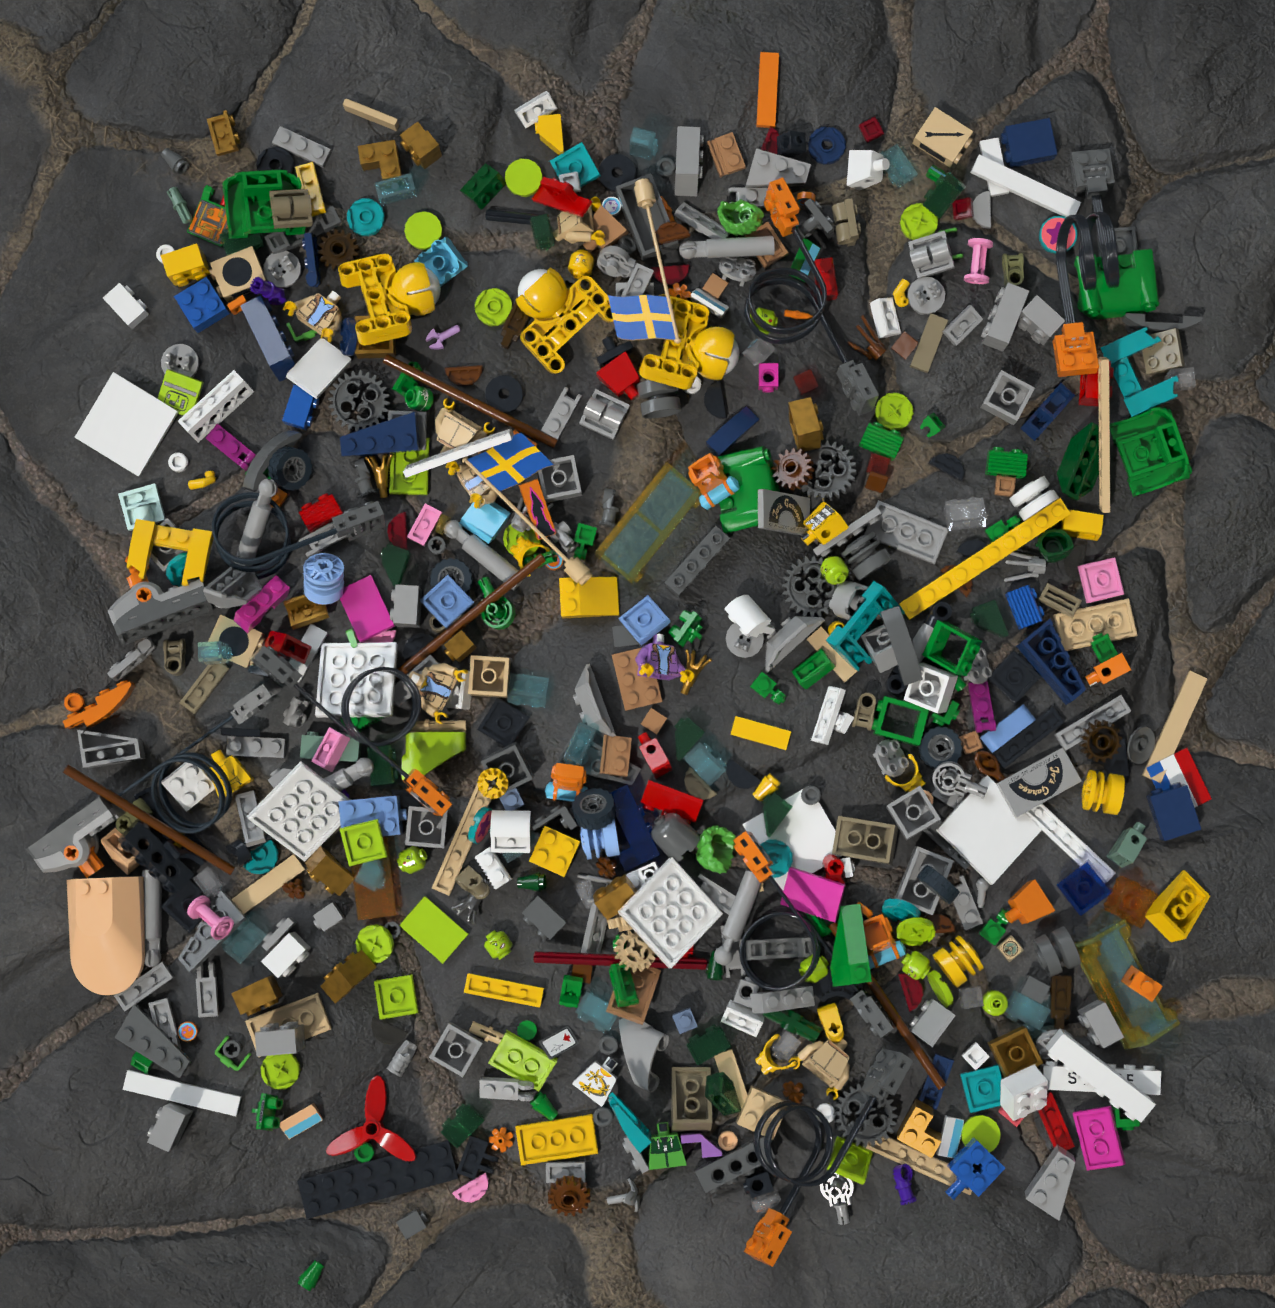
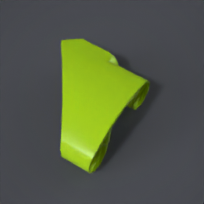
[402,732,466,780]

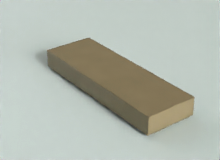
[910,313,948,373]
[179,657,230,715]

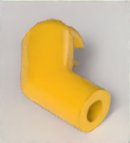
[893,279,910,307]
[188,471,216,490]

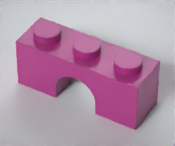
[234,575,290,634]

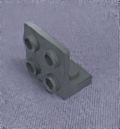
[532,805,578,830]

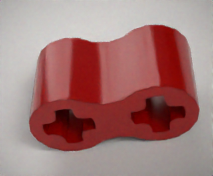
[822,854,845,884]

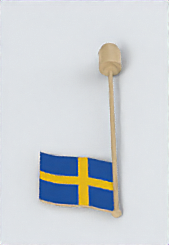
[608,179,681,344]
[462,433,592,586]

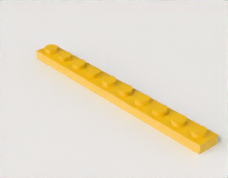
[899,498,1071,620]

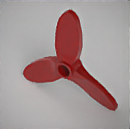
[326,1076,416,1161]

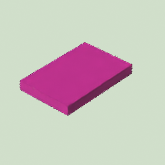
[340,575,395,643]
[780,867,846,922]
[1073,1106,1126,1171]

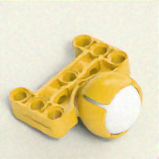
[338,254,441,345]
[515,268,614,374]
[639,294,740,390]

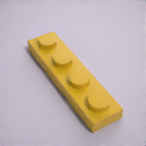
[464,973,544,1008]

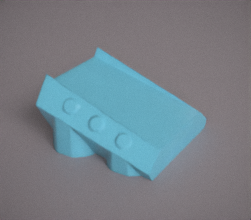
[414,237,468,287]
[459,502,511,544]

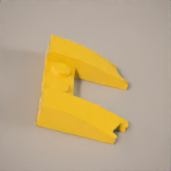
[127,519,214,586]

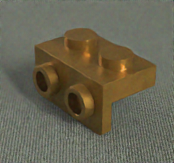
[207,110,241,156]
[283,594,329,630]

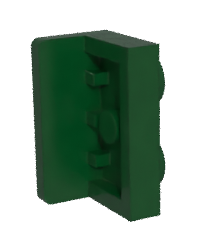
[460,163,506,210]

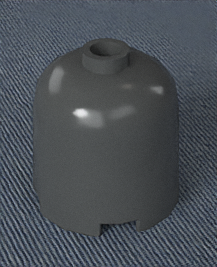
[651,813,700,862]

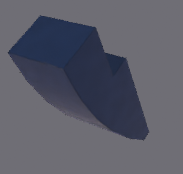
[1020,383,1075,441]
[706,406,760,457]

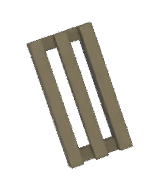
[1038,583,1082,618]

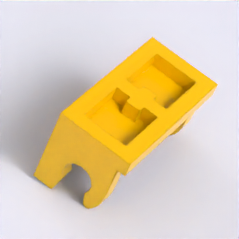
[1061,509,1104,541]

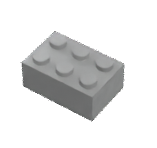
[981,283,1029,352]
[894,846,954,915]
[255,1021,305,1057]

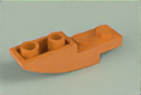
[63,680,135,729]

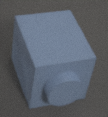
[499,788,526,811]
[672,1007,698,1034]

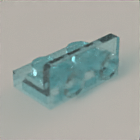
[880,144,918,189]
[507,673,549,708]
[221,916,267,964]

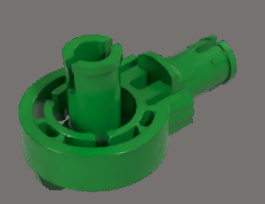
[478,577,515,630]

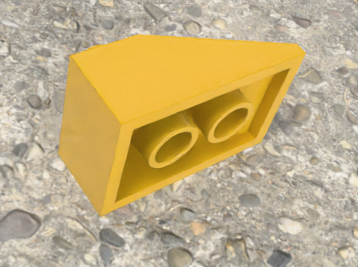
[559,577,619,619]
[1145,870,1210,942]

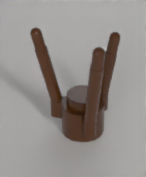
[847,315,887,361]

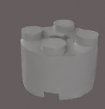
[829,581,868,621]

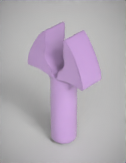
[426,325,460,349]

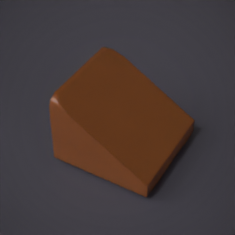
[891,331,919,360]
[865,471,888,493]
[572,964,593,984]

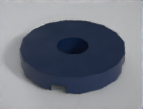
[808,127,845,165]
[340,318,357,356]

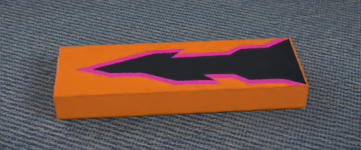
[519,479,556,540]

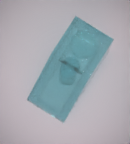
[354,859,386,892]

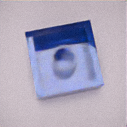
[1056,859,1113,916]

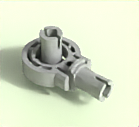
[597,244,636,278]
[932,761,988,799]
[820,1170,854,1225]

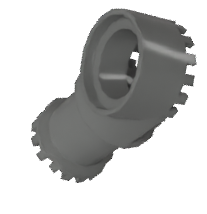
[354,457,377,498]
[599,488,619,528]

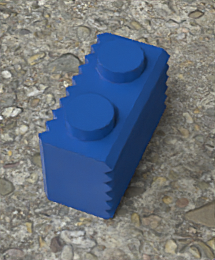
[1005,585,1044,630]

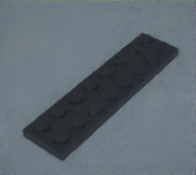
[297,1140,459,1219]

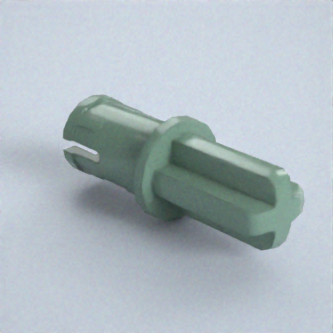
[167,187,192,224]

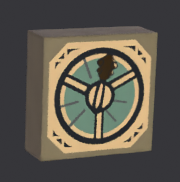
[996,935,1024,962]

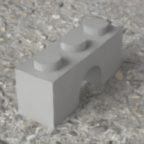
[750,986,815,1013]

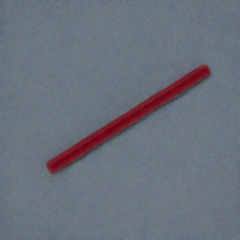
[533,951,707,970]

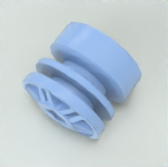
[303,553,344,605]
[580,819,620,860]

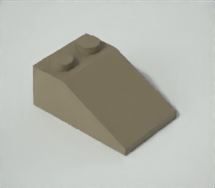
[832,816,898,865]
[671,1067,712,1131]

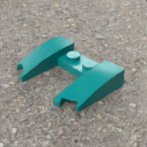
[1100,327,1179,417]
[826,581,905,671]
[608,1092,651,1153]

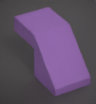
[681,1132,722,1158]

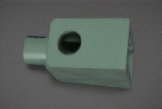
[1106,822,1147,868]

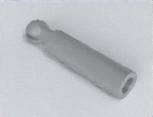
[679,236,774,259]
[235,479,278,566]
[444,520,524,590]
[324,758,374,791]
[142,870,162,967]
[714,870,761,965]

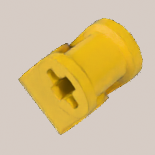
[817,1002,844,1043]

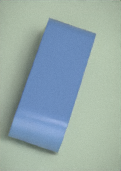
[980,704,1036,753]

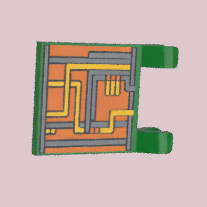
[187,185,228,247]

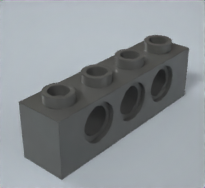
[664,526,730,598]
[695,1135,776,1194]

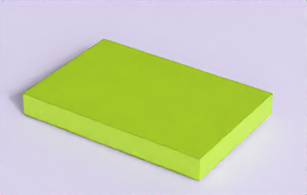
[389,438,430,495]
[399,896,468,964]
[488,1030,558,1092]

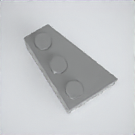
[675,126,704,197]
[745,149,811,188]
[77,730,145,769]
[1025,1145,1075,1220]

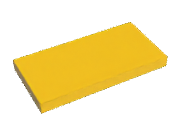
[515,1114,598,1166]

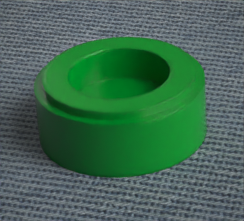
[517,1020,537,1040]
[354,1142,375,1162]

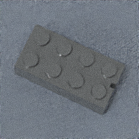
[616,173,679,262]

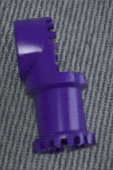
[250,277,286,305]
[893,1164,917,1205]

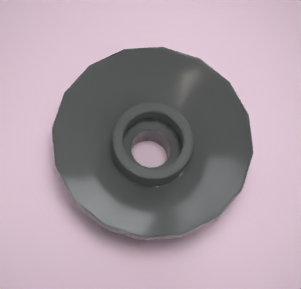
[1127,726,1155,764]

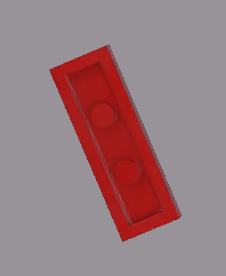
[1037,1091,1075,1150]

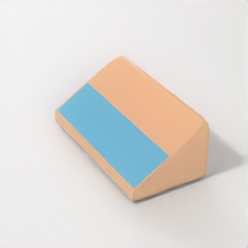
[280,1103,323,1139]

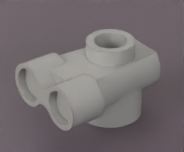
[550,521,575,553]
[283,696,310,728]

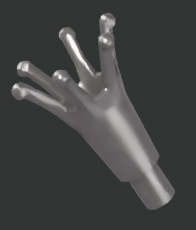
[451,879,489,924]

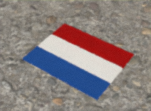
[1146,748,1212,808]

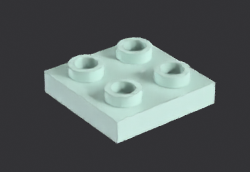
[118,483,166,531]

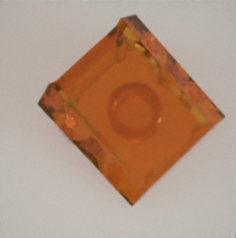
[1103,876,1158,929]

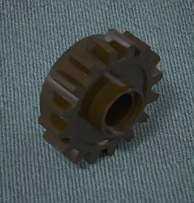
[318,229,360,271]
[1078,719,1122,762]

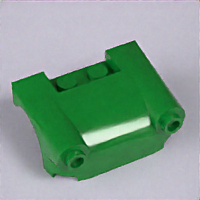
[222,170,306,239]
[1074,249,1159,319]
[1109,407,1192,497]
[718,446,780,534]

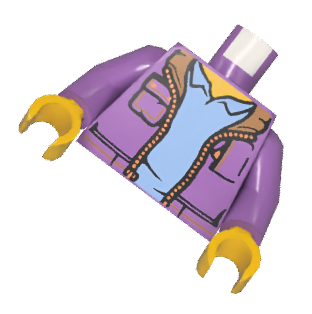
[635,634,695,683]

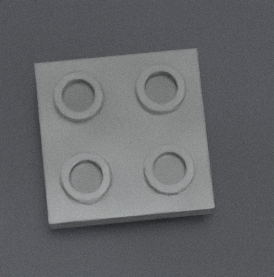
[908,231,955,278]
[579,389,630,440]

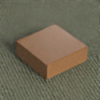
[702,273,728,300]
[994,475,1016,497]
[641,708,667,735]
[959,731,983,755]

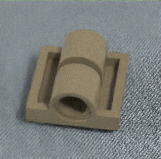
[269,189,313,229]
[832,198,861,247]
[1142,328,1185,375]

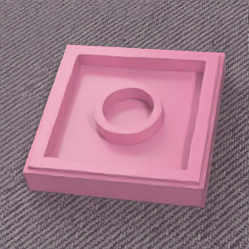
[1078,558,1124,603]

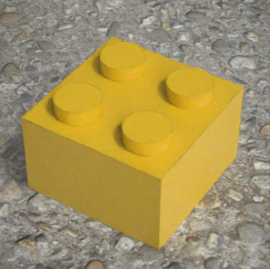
[161,243,211,287]
[529,826,581,877]

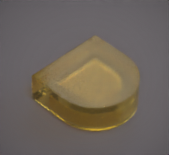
[435,514,450,535]

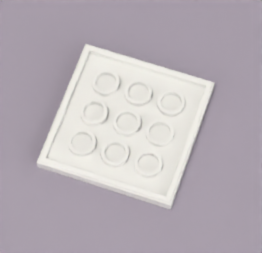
[75,372,179,477]
[315,642,398,718]
[247,761,350,862]
[936,775,1042,885]
[742,789,841,890]
[618,857,723,968]

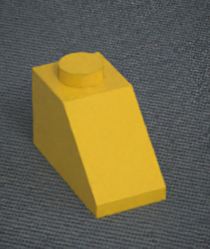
[535,114,564,155]

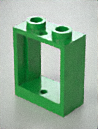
[922,620,982,676]
[871,696,929,746]

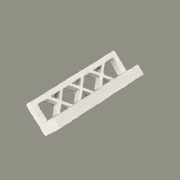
[178,370,254,443]

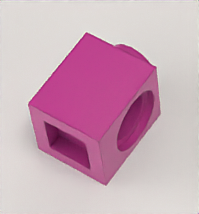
[758,363,778,393]

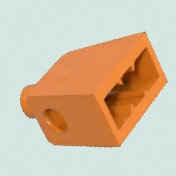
[1085,653,1131,686]
[1005,879,1055,924]
[1121,965,1163,1002]

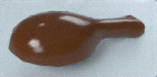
[974,750,1006,782]

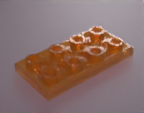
[351,838,397,920]

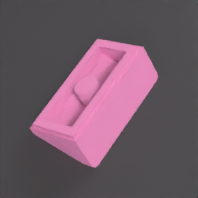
[311,727,350,772]

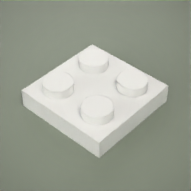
[161,762,215,812]

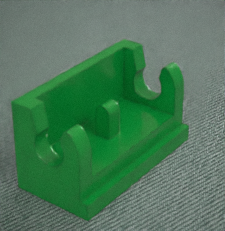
[609,964,639,1008]

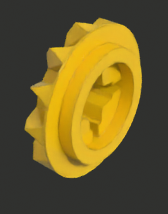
[477,768,509,799]

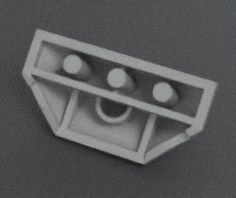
[203,563,262,608]
[765,616,825,673]
[573,663,616,737]

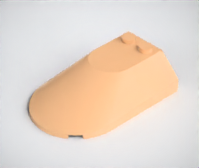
[67,876,145,995]

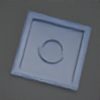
[420,575,474,629]
[618,595,671,646]

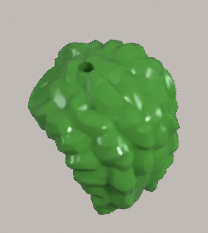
[717,199,764,236]
[696,825,736,874]

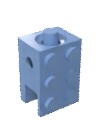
[338,795,407,837]

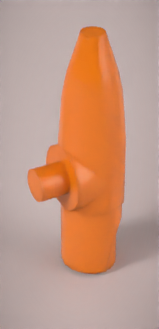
[660,196,675,222]
[784,310,813,319]

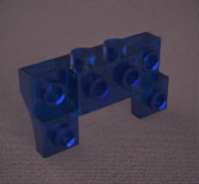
[609,785,660,871]

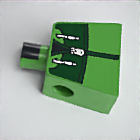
[649,1122,686,1170]

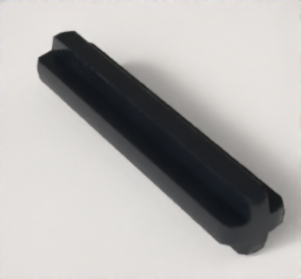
[485,209,541,226]

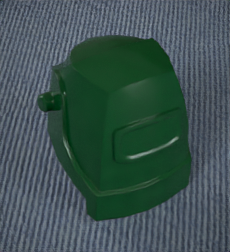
[1035,529,1074,563]

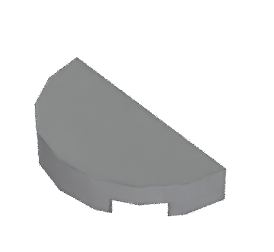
[972,191,991,229]

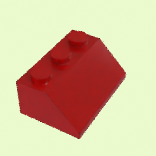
[641,780,703,824]

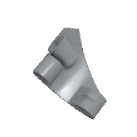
[619,1018,669,1092]

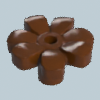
[595,856,617,879]
[282,879,306,899]
[783,1081,804,1103]

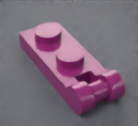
[206,424,256,471]
[968,681,996,733]

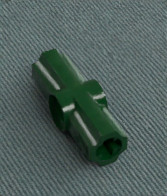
[762,1009,822,1043]

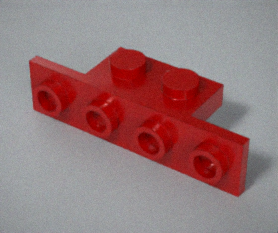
[532,177,593,217]

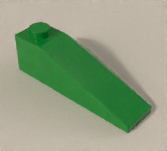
[830,904,872,987]

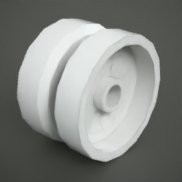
[1009,476,1059,521]

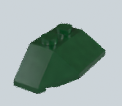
[1057,422,1099,500]

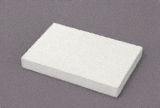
[286,338,352,399]

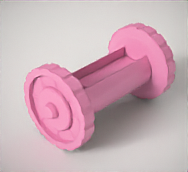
[964,238,993,284]
[187,895,234,940]

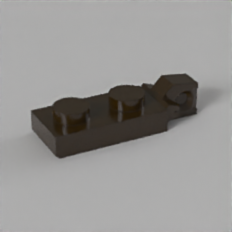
[501,301,530,349]
[1049,975,1072,1030]

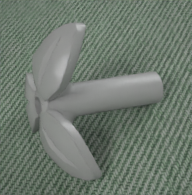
[607,1178,640,1212]

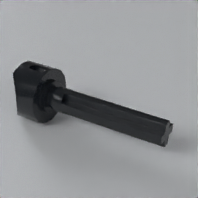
[226,831,273,868]

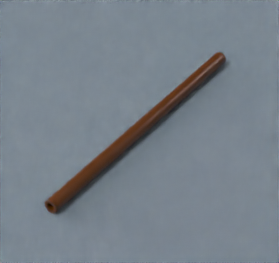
[383,354,557,448]
[395,553,546,680]
[63,765,235,875]
[828,921,946,1090]

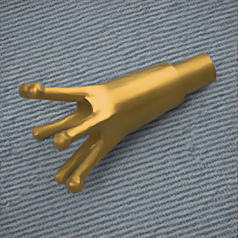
[365,454,393,498]
[680,649,712,695]

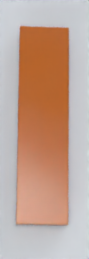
[756,52,779,128]

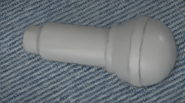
[976,878,990,908]

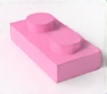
[407,504,442,547]

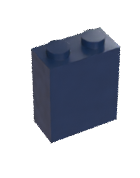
[1001,118,1057,168]
[1146,782,1201,841]

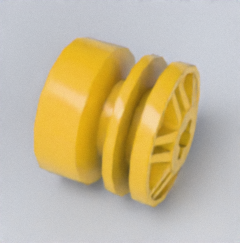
[1082,770,1125,815]
[932,935,984,988]

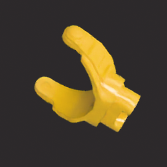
[509,536,551,577]
[885,754,925,792]
[755,1034,797,1075]

